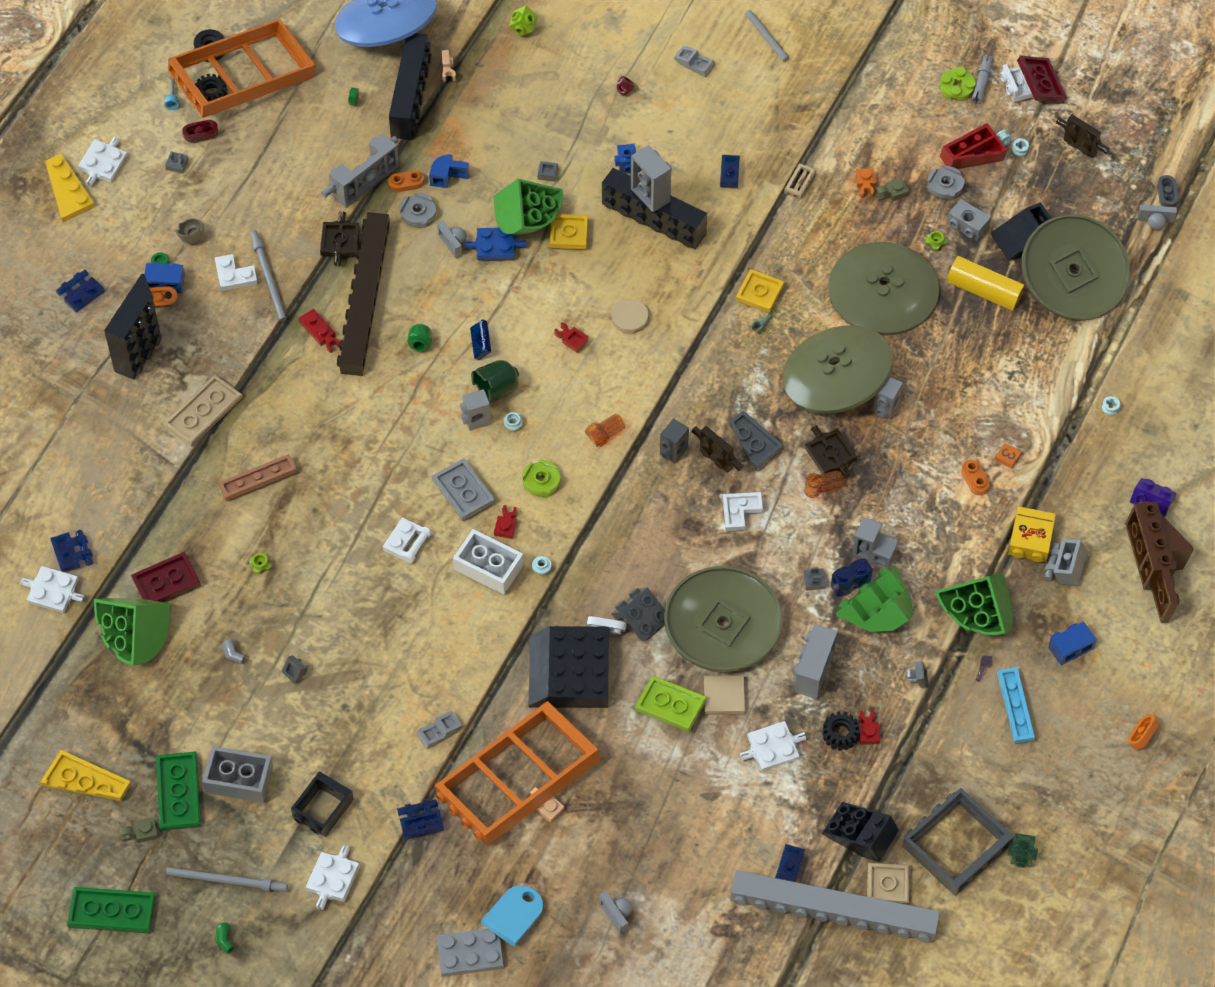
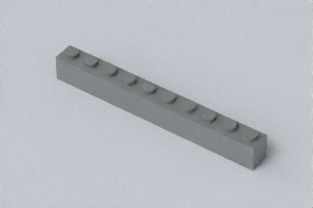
[730,870,940,943]

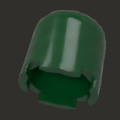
[471,360,519,403]

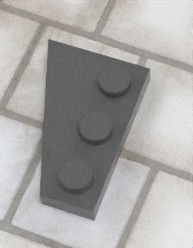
[730,411,783,471]

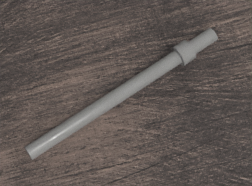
[250,230,287,322]
[166,867,288,892]

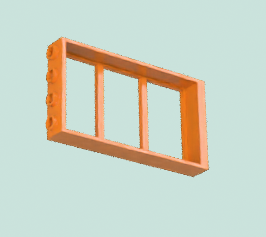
[168,19,316,118]
[435,701,600,846]

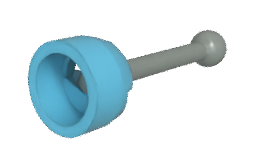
[164,75,179,110]

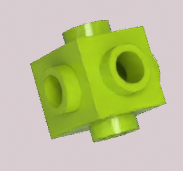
[509,5,538,37]

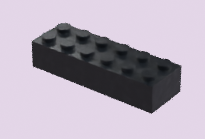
[389,33,432,140]
[602,168,707,250]

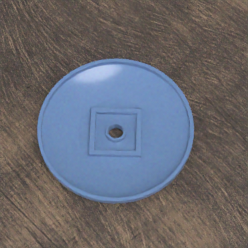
[335,0,438,47]

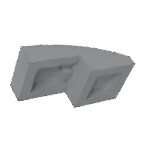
[674,46,715,77]
[416,711,463,749]

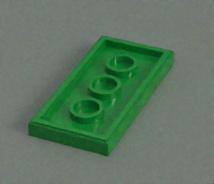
[156,751,201,831]
[67,887,156,934]

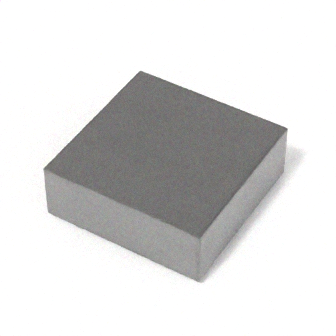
[537,161,558,181]

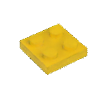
[550,214,588,249]
[736,269,784,313]

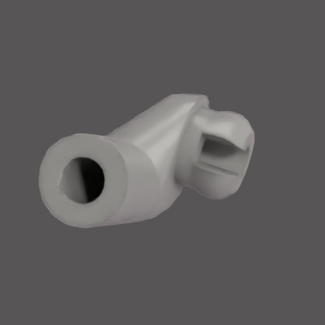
[222,639,246,664]

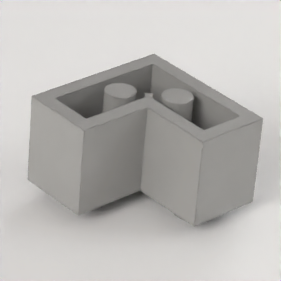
[852,517,898,568]

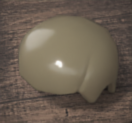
[175,218,204,244]

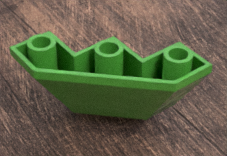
[835,565,913,632]

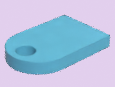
[481,886,543,947]

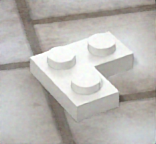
[215,254,257,291]
[722,492,763,531]

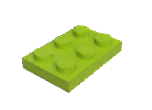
[635,675,706,732]

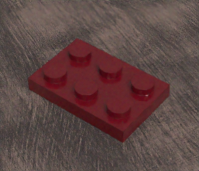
[1017,56,1067,103]
[131,551,201,602]

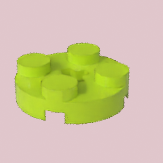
[940,67,976,101]
[522,460,561,498]

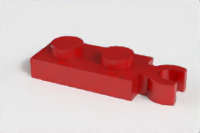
[299,309,340,353]

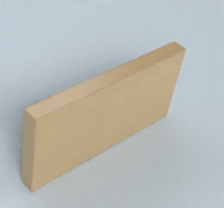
[163,375,243,447]

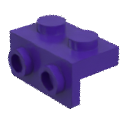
[1130,478,1177,517]

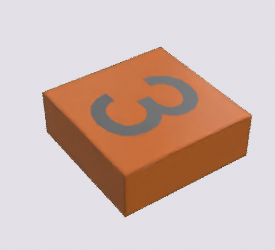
[995,443,1021,469]

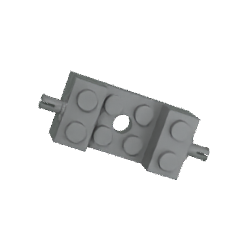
[321,133,399,208]

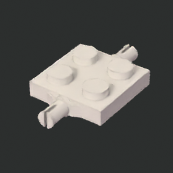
[78,136,127,187]
[21,566,85,613]
[740,721,806,772]
[306,845,360,910]

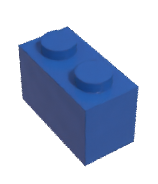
[144,262,185,294]
[1048,621,1097,666]

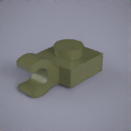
[876,178,909,201]
[120,817,158,843]

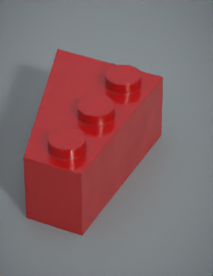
[939,123,1008,169]

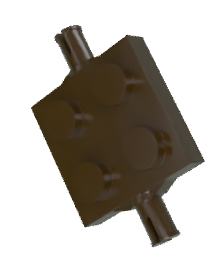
[1056,114,1110,159]
[320,211,360,266]
[805,425,857,479]
[691,426,744,473]

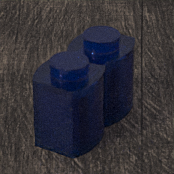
[831,559,873,597]

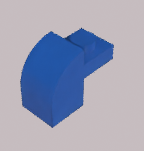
[429,154,470,188]

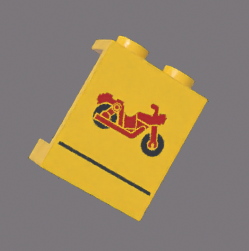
[1008,506,1056,562]

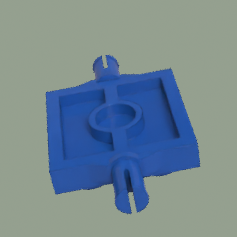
[464,227,527,260]

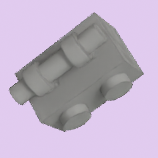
[1044,539,1087,585]

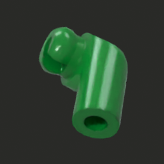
[215,922,235,954]

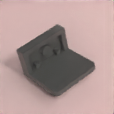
[611,587,665,641]

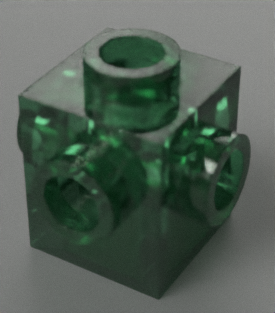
[1007,833,1038,868]

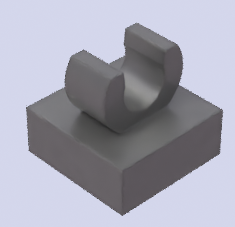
[165,151,189,174]
[804,567,826,591]
[281,655,309,684]
[906,661,929,688]

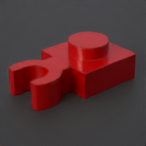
[554,322,588,353]
[494,505,517,539]
[858,710,880,745]

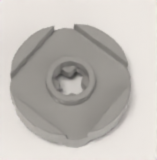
[928,166,964,201]
[400,193,436,228]

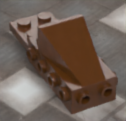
[1125,501,1194,623]

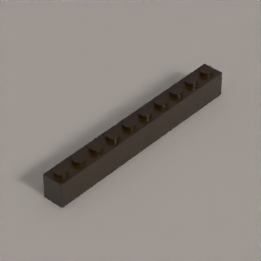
[337,212,390,376]

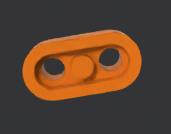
[388,170,424,192]
[149,286,178,306]
[961,460,989,495]
[1128,714,1159,750]

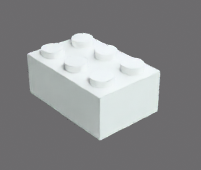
[453,529,524,595]

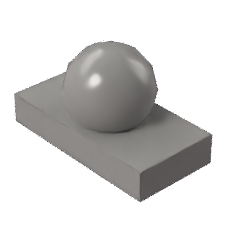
[1137,205,1177,230]
[437,221,466,259]
[599,891,632,935]

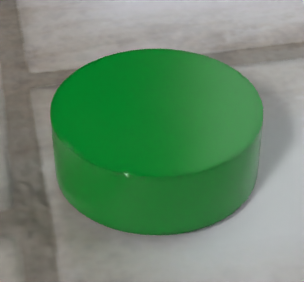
[348,87,359,106]
[151,252,170,264]

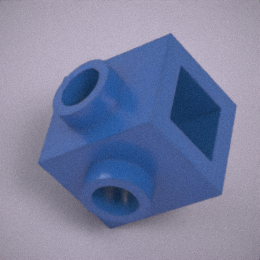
[614,143,636,173]

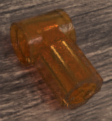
[585,414,625,447]
[804,471,843,498]

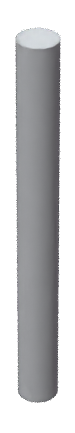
[745,10,789,62]

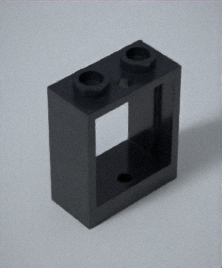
[291,771,354,837]

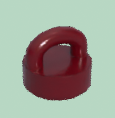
[617,76,635,95]

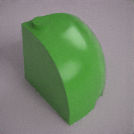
[493,179,563,235]
[935,572,1013,635]
[94,598,170,665]

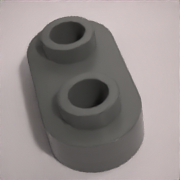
[1157,175,1179,207]

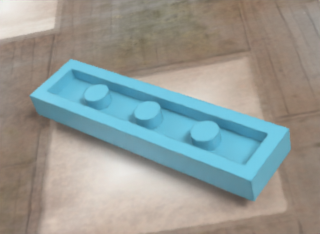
[997,667,1035,744]

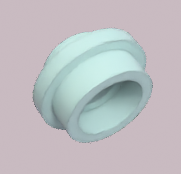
[504,412,523,431]
[532,556,551,575]

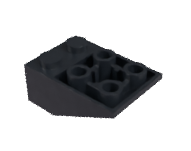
[991,202,1051,261]
[822,802,899,862]

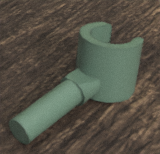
[752,314,772,334]

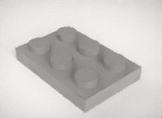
[432,458,495,521]
[437,929,504,977]

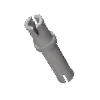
[971,55,994,104]

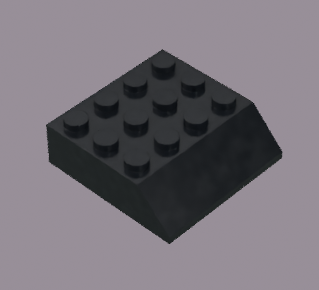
[104,274,162,380]
[529,626,609,708]

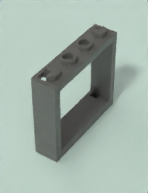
[902,788,1014,896]

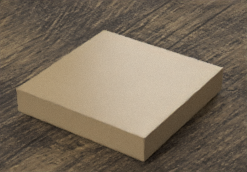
[704,676,745,714]
[867,863,909,905]

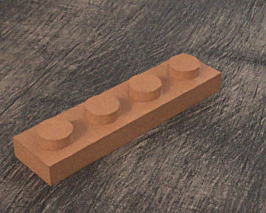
[218,454,297,501]

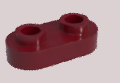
[182,120,218,142]

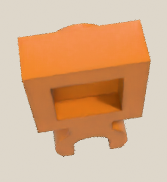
[856,168,875,198]

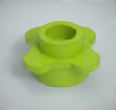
[925,231,947,250]
[249,553,271,574]

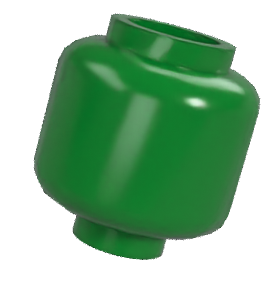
[407,324,432,351]

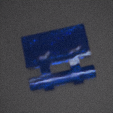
[56,269,105,313]
[50,530,93,572]
[397,799,444,840]

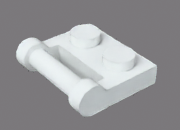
[383,517,432,563]

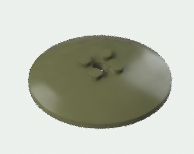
[1022,214,1130,320]
[828,242,939,335]
[783,325,893,414]
[664,566,782,672]

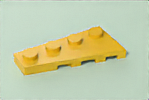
[45,154,95,223]
[40,750,131,801]

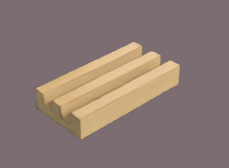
[784,163,816,199]

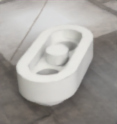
[587,616,627,635]

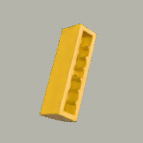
[947,256,1024,311]

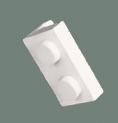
[1000,64,1033,102]

